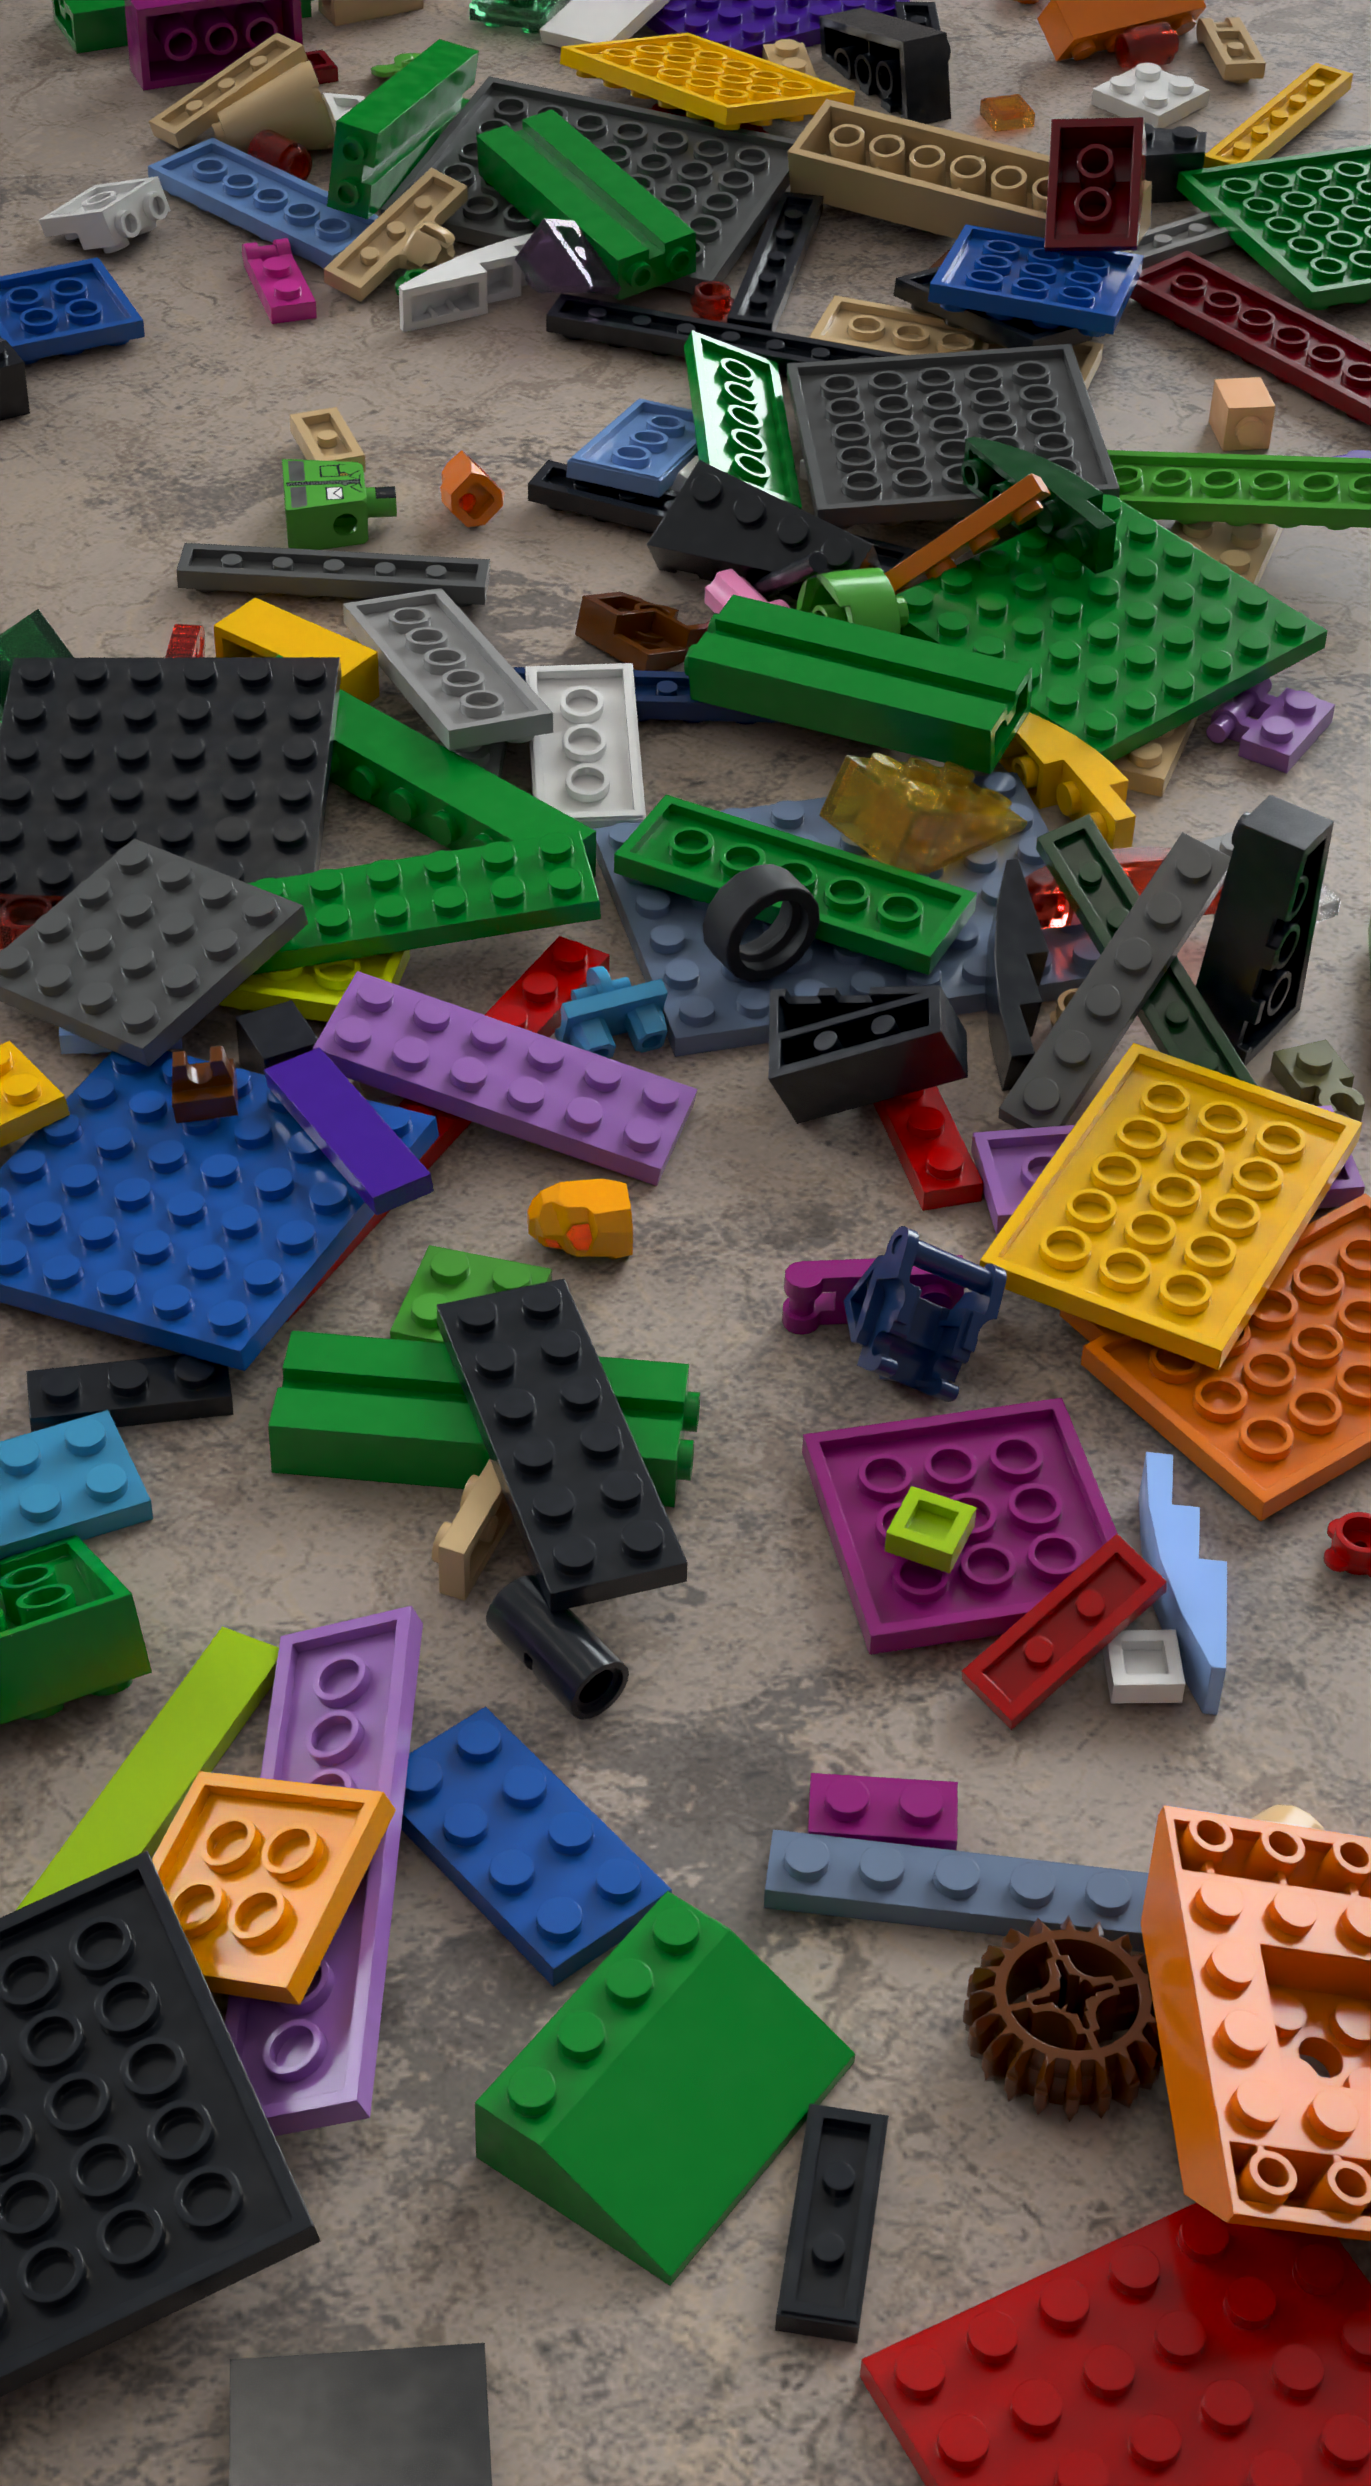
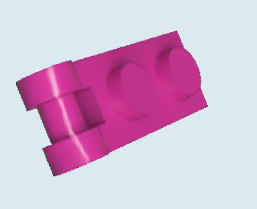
[242,238,317,324]

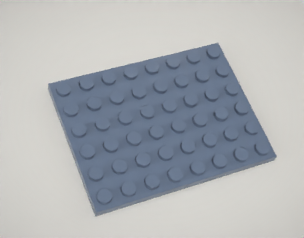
[593,772,1100,1057]

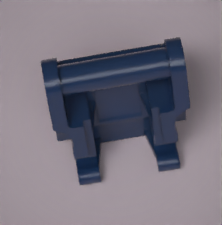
[843,1226,1007,1402]

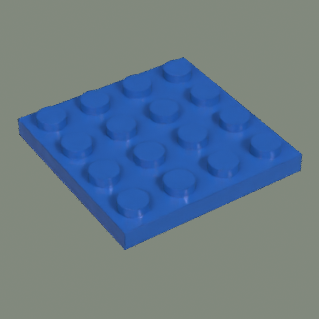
[928,224,1144,337]

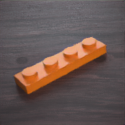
[885,473,1051,595]

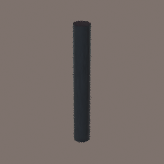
[750,551,828,598]

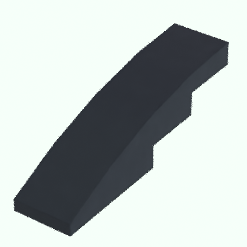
[985,859,1049,1091]

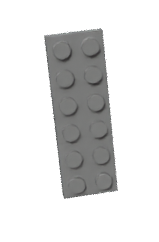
[343,588,553,752]

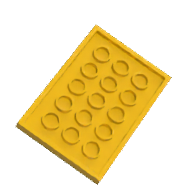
[560,33,855,130]
[979,1043,1363,1370]

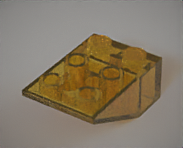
[819,753,1028,874]

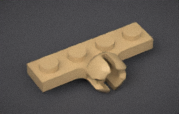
[324,168,468,302]

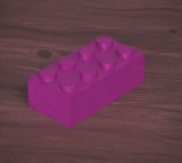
[124,0,303,91]

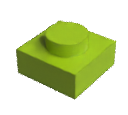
[884,1486,977,1573]

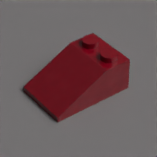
[1044,117,1147,252]

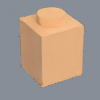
[1209,377,1276,451]

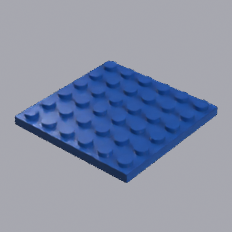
[0,1051,439,1371]

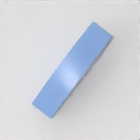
[1138,1452,1227,1715]

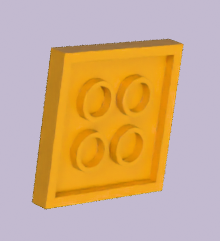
[152,1771,396,2005]

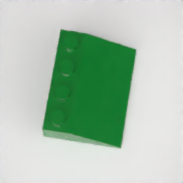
[0,1535,152,1725]
[475,1891,855,2286]

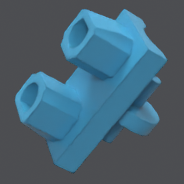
[554,966,668,1059]

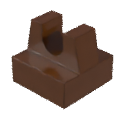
[172,1046,238,1124]

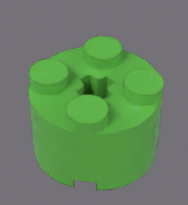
[796,568,909,634]

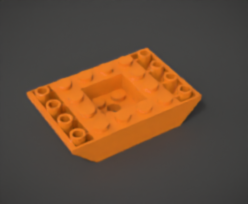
[1140,1805,1371,2241]

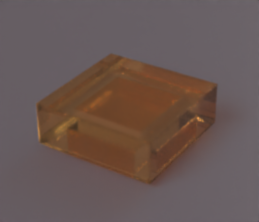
[980,94,1035,132]

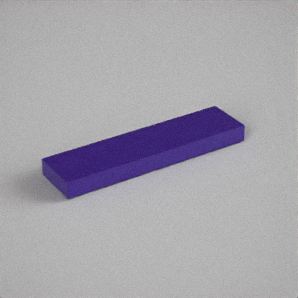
[264,1047,434,1215]

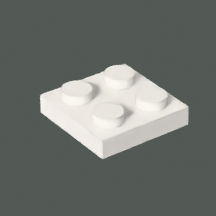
[1091,63,1210,128]

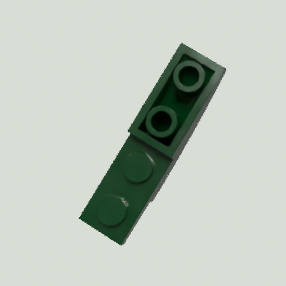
[961,436,1117,574]

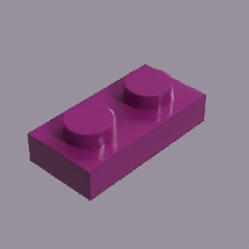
[808,1773,958,1850]

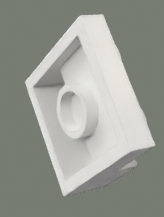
[39,176,171,253]

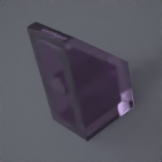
[515,218,622,295]

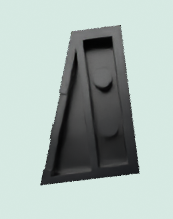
[1144,123,1207,204]
[768,985,968,1124]

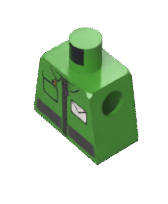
[282,459,397,550]

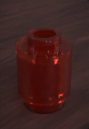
[1114,22,1179,69]
[248,129,312,181]

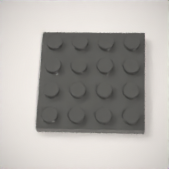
[0,838,309,1067]

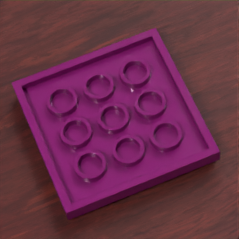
[802,1398,1117,1655]

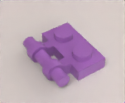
[1206,678,1335,773]

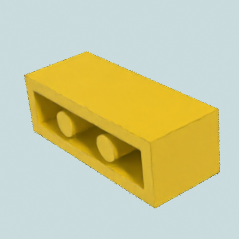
[213,597,380,704]

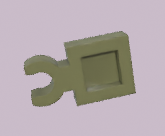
[1270,1039,1365,1122]

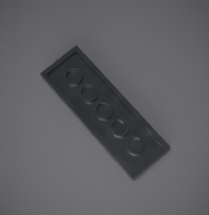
[436,1279,688,1613]

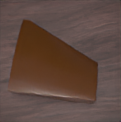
[575,591,710,671]

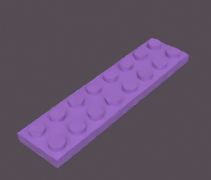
[225,1606,423,2136]

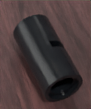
[486,1575,629,1720]

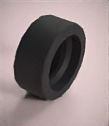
[702,864,820,982]

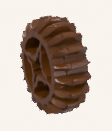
[963,1915,1163,2122]

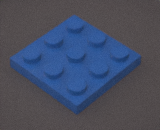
[0,257,145,364]

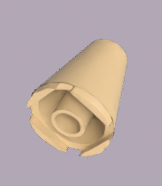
[212,60,335,155]

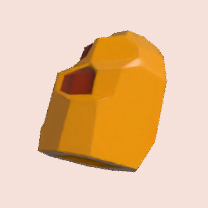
[527,1179,633,1260]

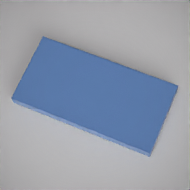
[566,398,698,498]

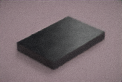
[229,2343,492,2486]

